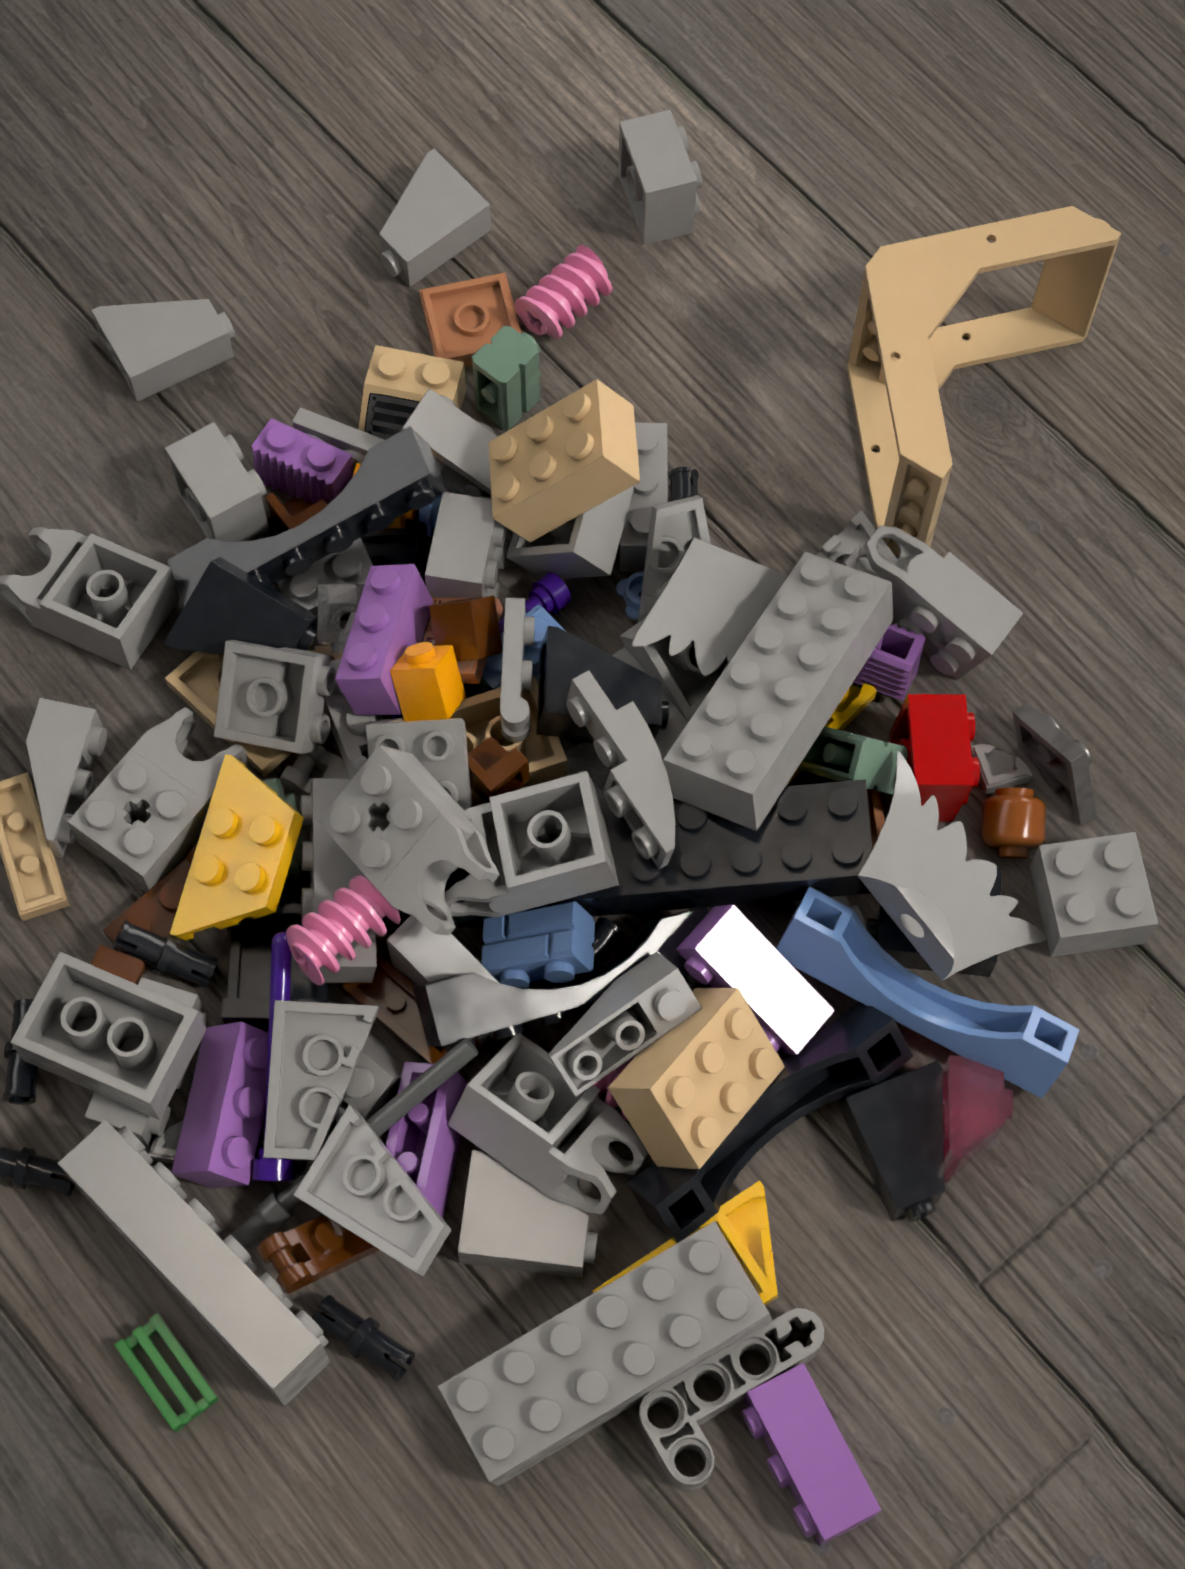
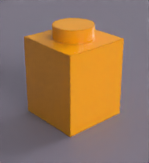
[390,642,466,722]

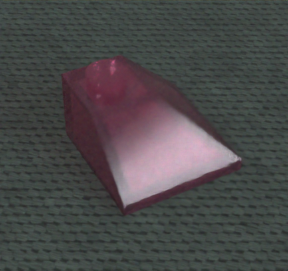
[943,1056,1013,1183]

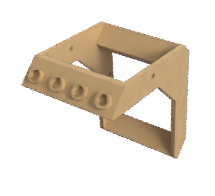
[847,206,1121,558]

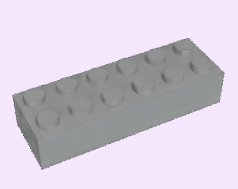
[663,552,893,831]
[58,1119,331,1407]
[438,1221,772,1486]

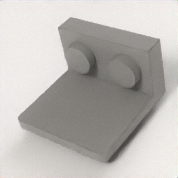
[366,718,472,811]

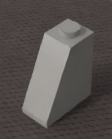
[379,149,491,287]
[91,299,236,402]
[387,915,499,1048]
[458,1150,598,1278]

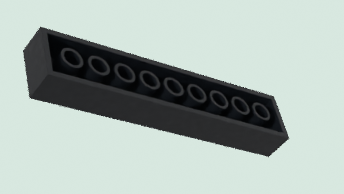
[382,779,873,934]

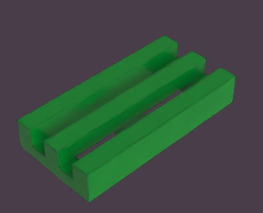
[114,1313,219,1433]

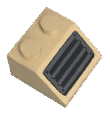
[358,345,466,440]

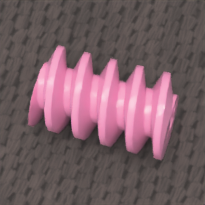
[514,244,613,340]
[286,876,401,985]

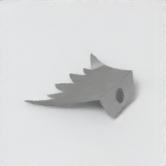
[632,537,788,676]
[857,751,1047,981]

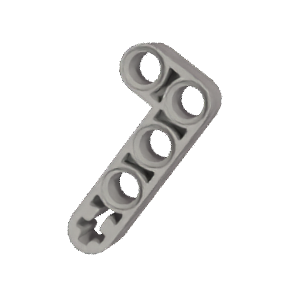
[638,1308,824,1491]

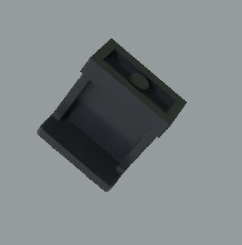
[221,898,329,1032]

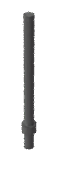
[231,1038,478,1249]

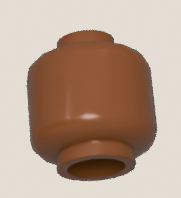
[982,787,1046,859]

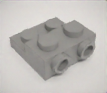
[214,640,336,754]

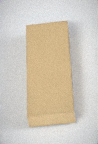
[0,772,70,921]

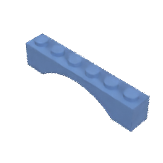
[776,886,1080,1099]

